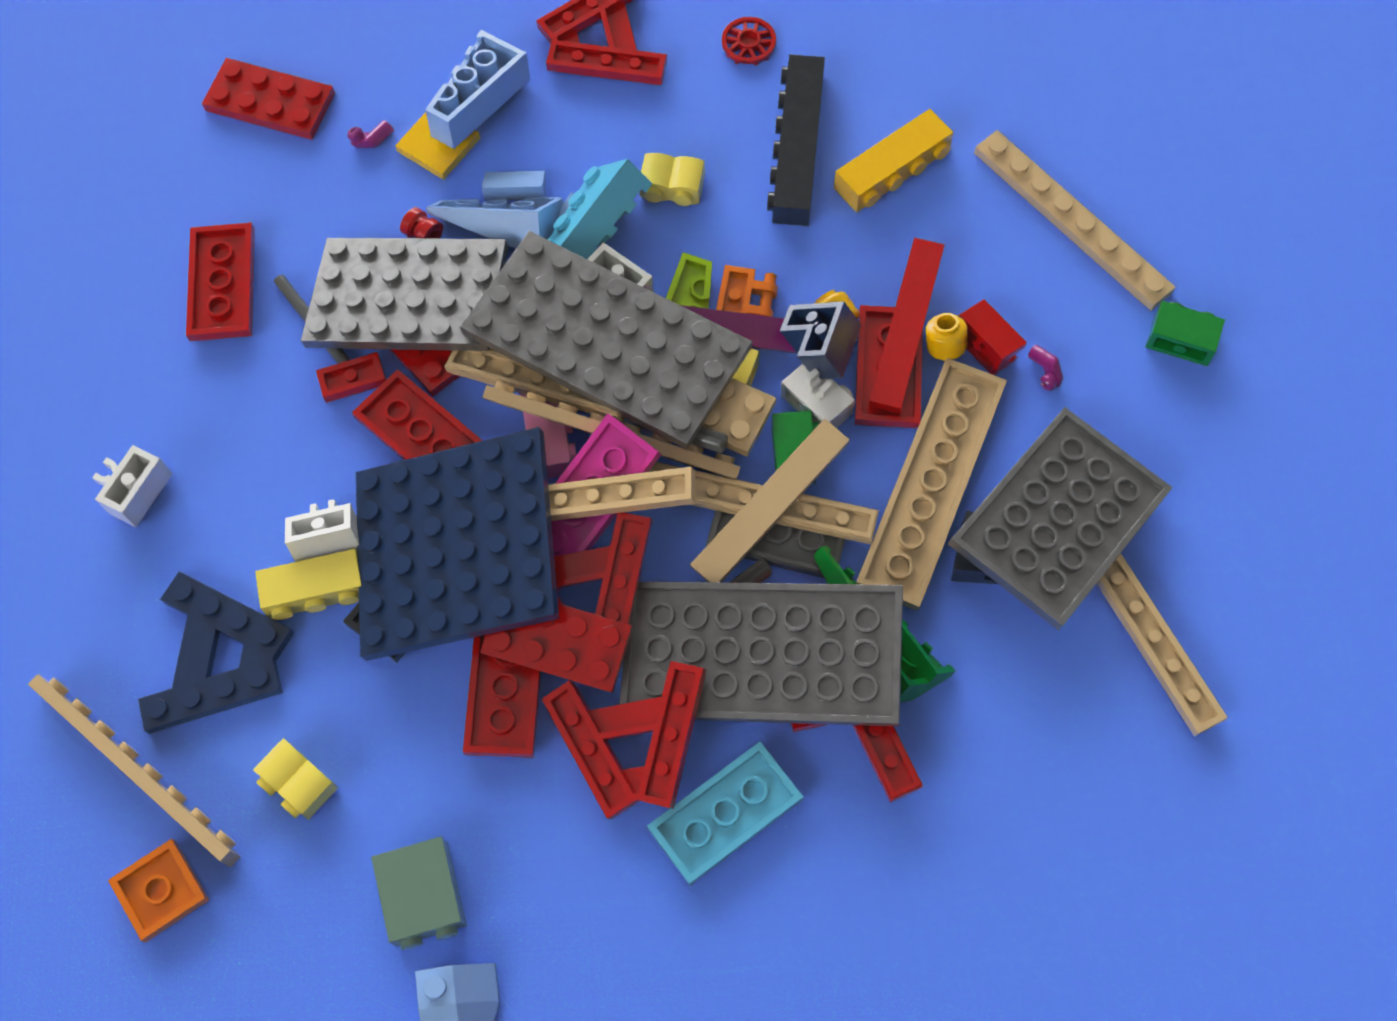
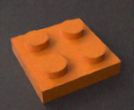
[108,839,209,942]

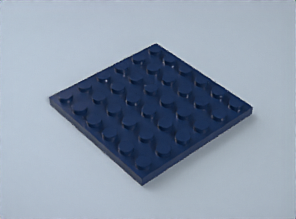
[356,427,559,661]

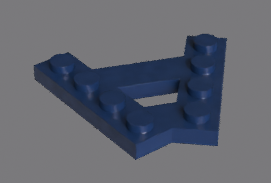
[138,571,294,734]

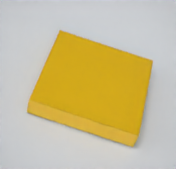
[395,112,481,180]

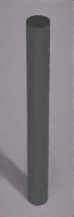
[274,275,350,364]

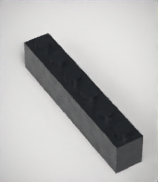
[767,54,825,226]

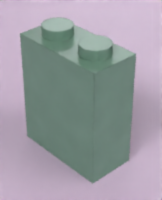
[371,836,467,950]

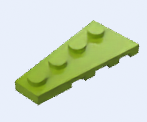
[666,252,712,309]

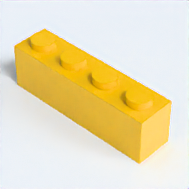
[834,109,953,213]

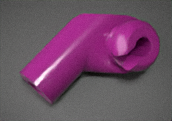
[347,120,394,149]
[1028,345,1063,391]

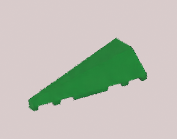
[813,546,956,702]

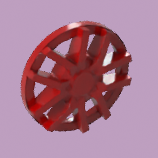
[722,17,776,66]

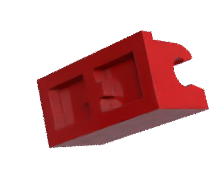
[959,299,1027,375]

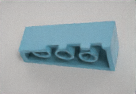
[547,159,653,259]

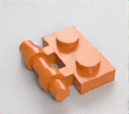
[716,265,778,317]

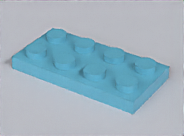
[647,741,804,886]

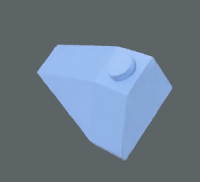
[426,197,563,248]
[415,963,499,1021]

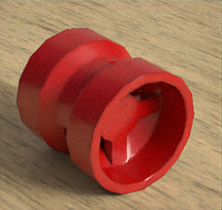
[400,207,443,239]

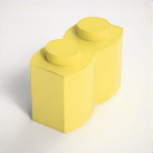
[639,153,705,206]
[253,738,338,820]

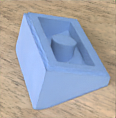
[482,171,545,200]

